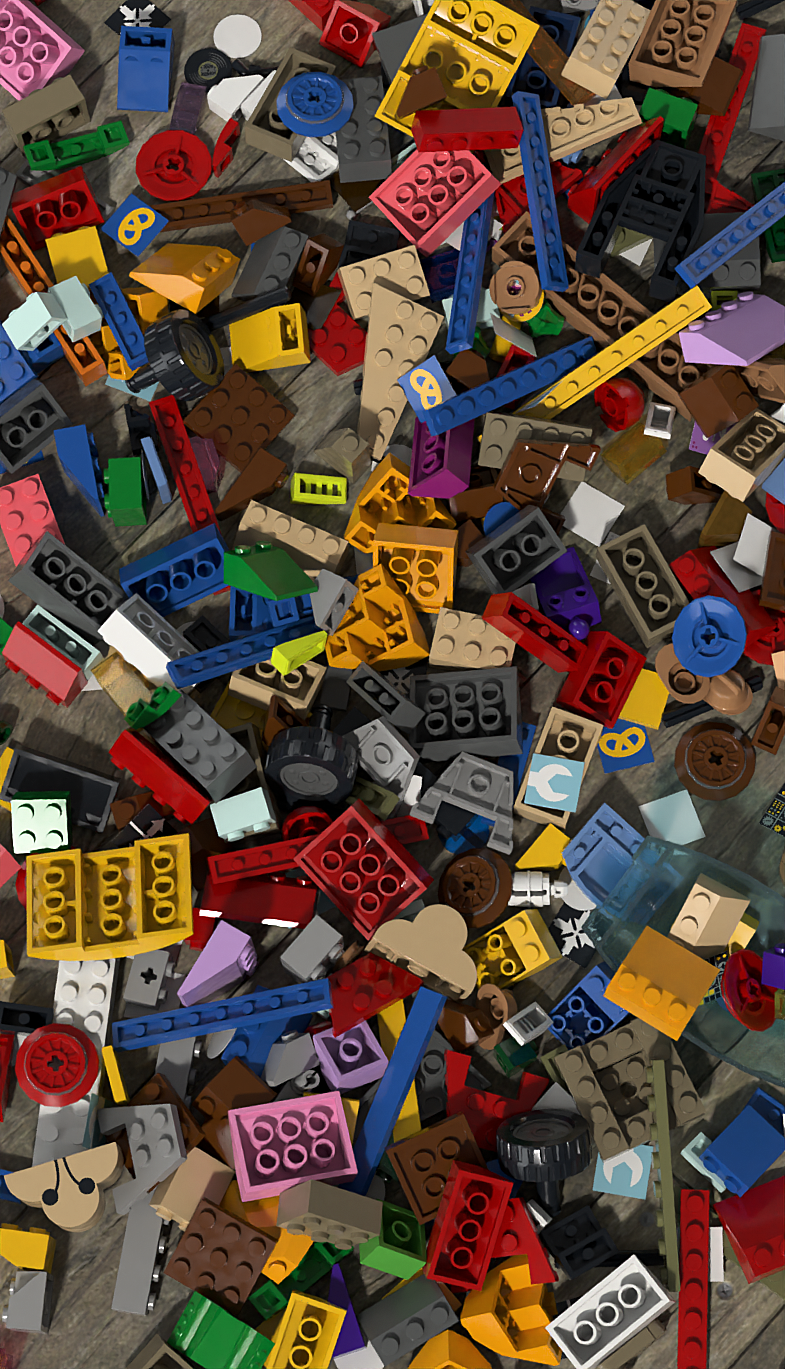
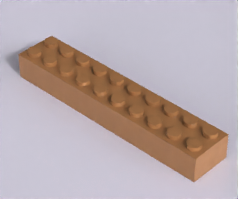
[492,211,716,422]

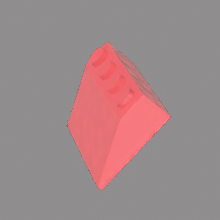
[369,150,501,257]

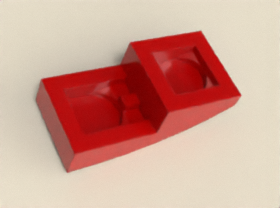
[212,118,241,178]

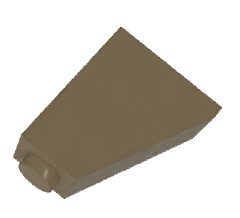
[314,428,371,484]

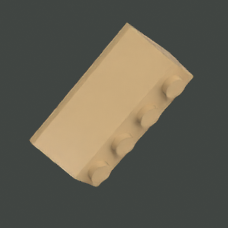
[232,500,350,582]
[667,873,751,960]

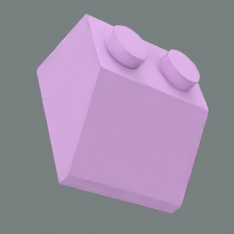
[313,1020,389,1095]

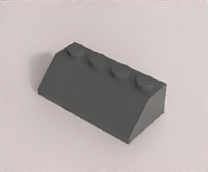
[748,34,785,142]
[8,531,129,646]

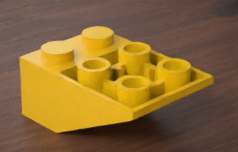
[229,303,311,373]
[462,909,563,990]
[0,1223,57,1274]

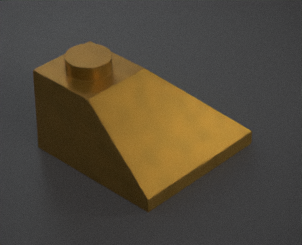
[697,490,752,548]

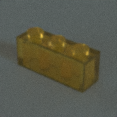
[90,651,155,732]

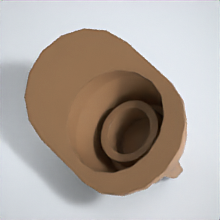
[655,643,710,704]
[702,670,753,715]
[475,983,517,1050]

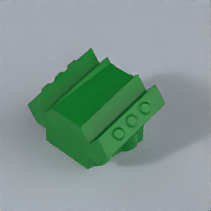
[167,1291,275,1369]

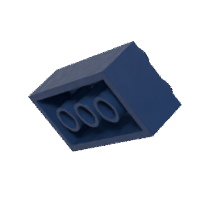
[505,6,580,109]

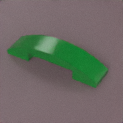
[23,121,130,171]
[248,1242,354,1321]

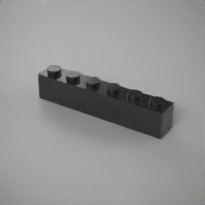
[333,707,478,842]

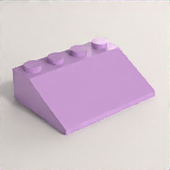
[679,291,785,366]
[177,920,259,1008]

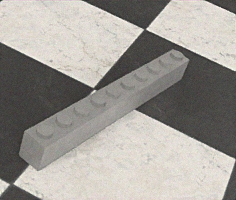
[111,1036,202,1316]

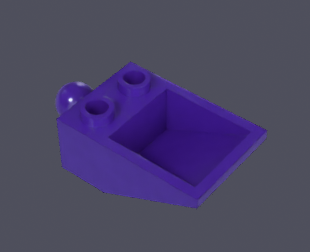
[529,547,602,640]

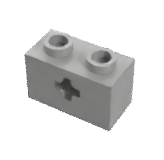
[123,949,175,1011]

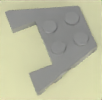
[342,716,420,821]
[409,752,513,855]
[97,1104,187,1215]

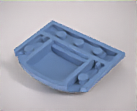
[561,803,685,926]

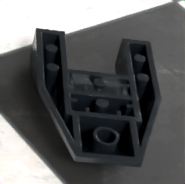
[575,140,706,303]

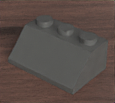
[231,226,309,309]
[356,1274,459,1366]

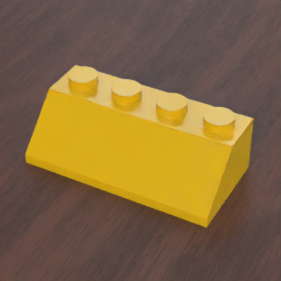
[266,1289,347,1369]

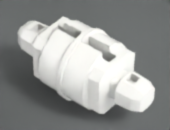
[508,870,568,908]

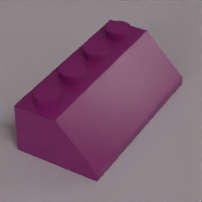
[408,417,475,499]

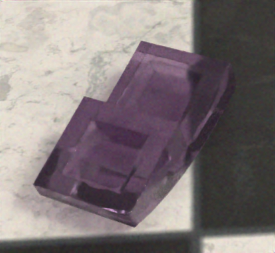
[170,82,207,135]

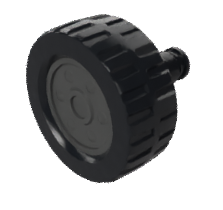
[125,309,224,401]
[264,704,358,807]
[496,1109,592,1217]

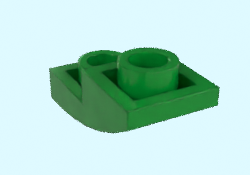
[124,681,181,730]

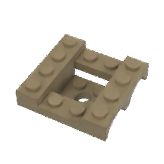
[554,1018,706,1163]

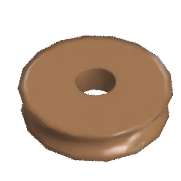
[332,940,365,972]

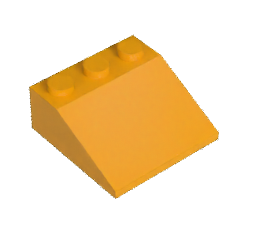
[129,243,240,314]
[373,523,458,614]
[603,926,720,1041]

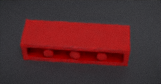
[411,107,523,153]
[482,592,588,673]

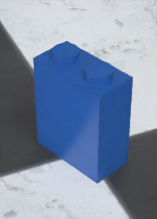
[699,1105,785,1198]

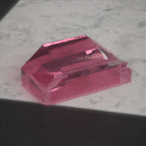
[189,436,223,494]

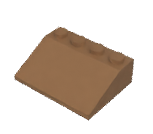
[628,0,737,87]

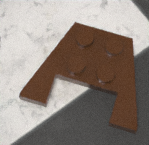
[493,439,601,536]

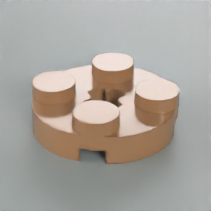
[489,261,542,315]

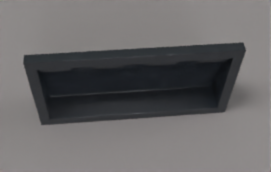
[0,744,121,833]

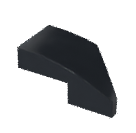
[124,404,159,456]

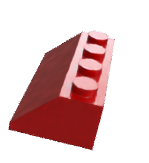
[668,545,777,648]
[200,871,319,929]
[422,1160,513,1291]

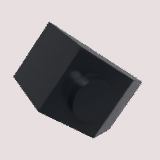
[0,1001,55,1036]

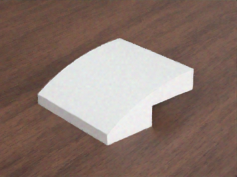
[283,132,339,182]

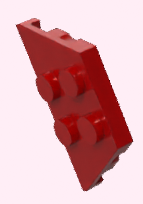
[494,161,583,234]
[326,952,424,1038]

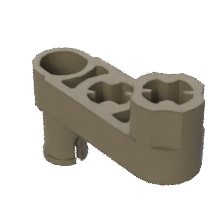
[596,1317,667,1369]

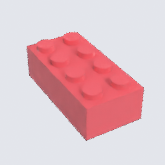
[0,474,66,567]

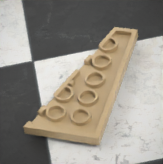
[484,97,642,184]
[357,282,444,461]

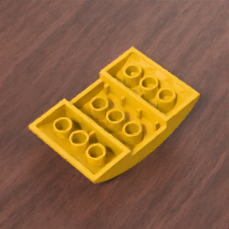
[374,0,540,154]
[26,833,194,961]

